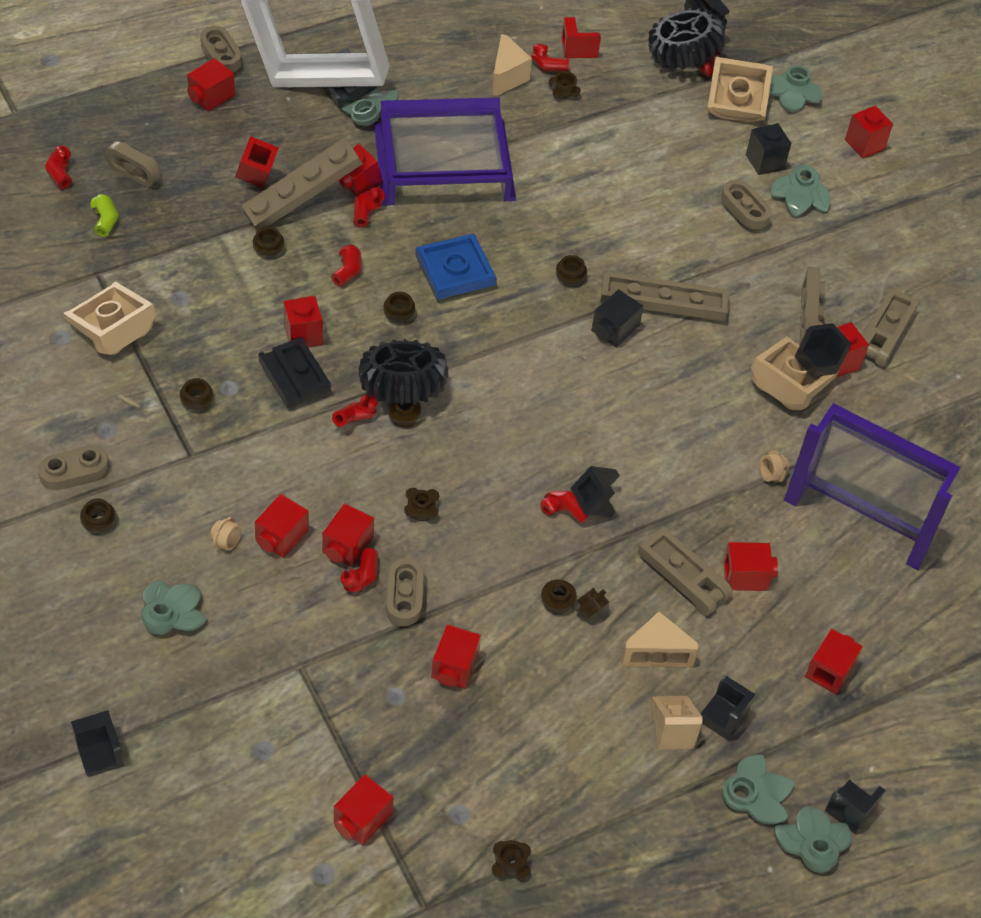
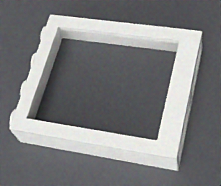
[241,0,390,88]

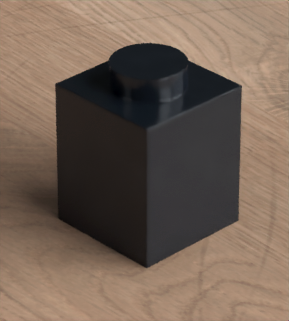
[746,123,792,175]
[591,289,644,347]

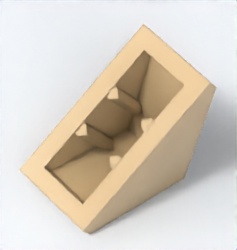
[492,34,532,96]
[621,612,698,667]
[652,696,702,750]

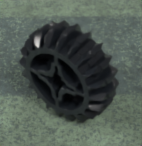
[648,8,725,71]
[359,339,448,406]

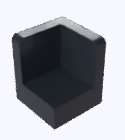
[794,323,851,377]
[570,466,620,517]
[701,675,755,741]
[71,710,124,777]
[825,780,886,834]

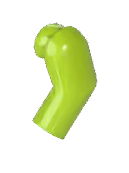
[90,194,119,237]

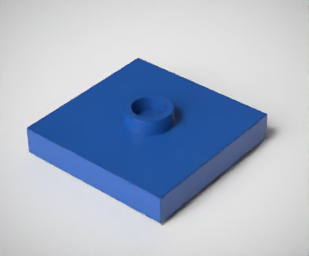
[415,233,497,300]

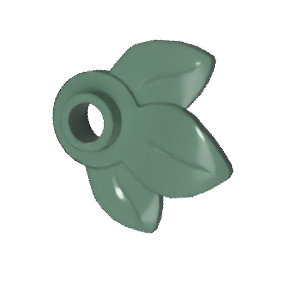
[769,65,822,112]
[341,87,399,126]
[771,165,830,218]
[141,580,207,635]
[722,755,794,824]
[774,806,852,873]

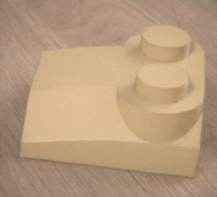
[707,57,773,123]
[63,281,156,355]
[751,336,839,410]

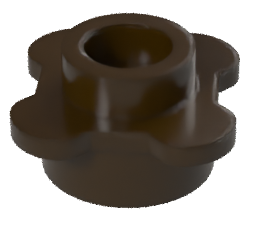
[548,71,581,99]
[404,487,440,521]
[492,840,531,880]

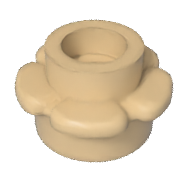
[759,450,789,483]
[210,517,242,551]

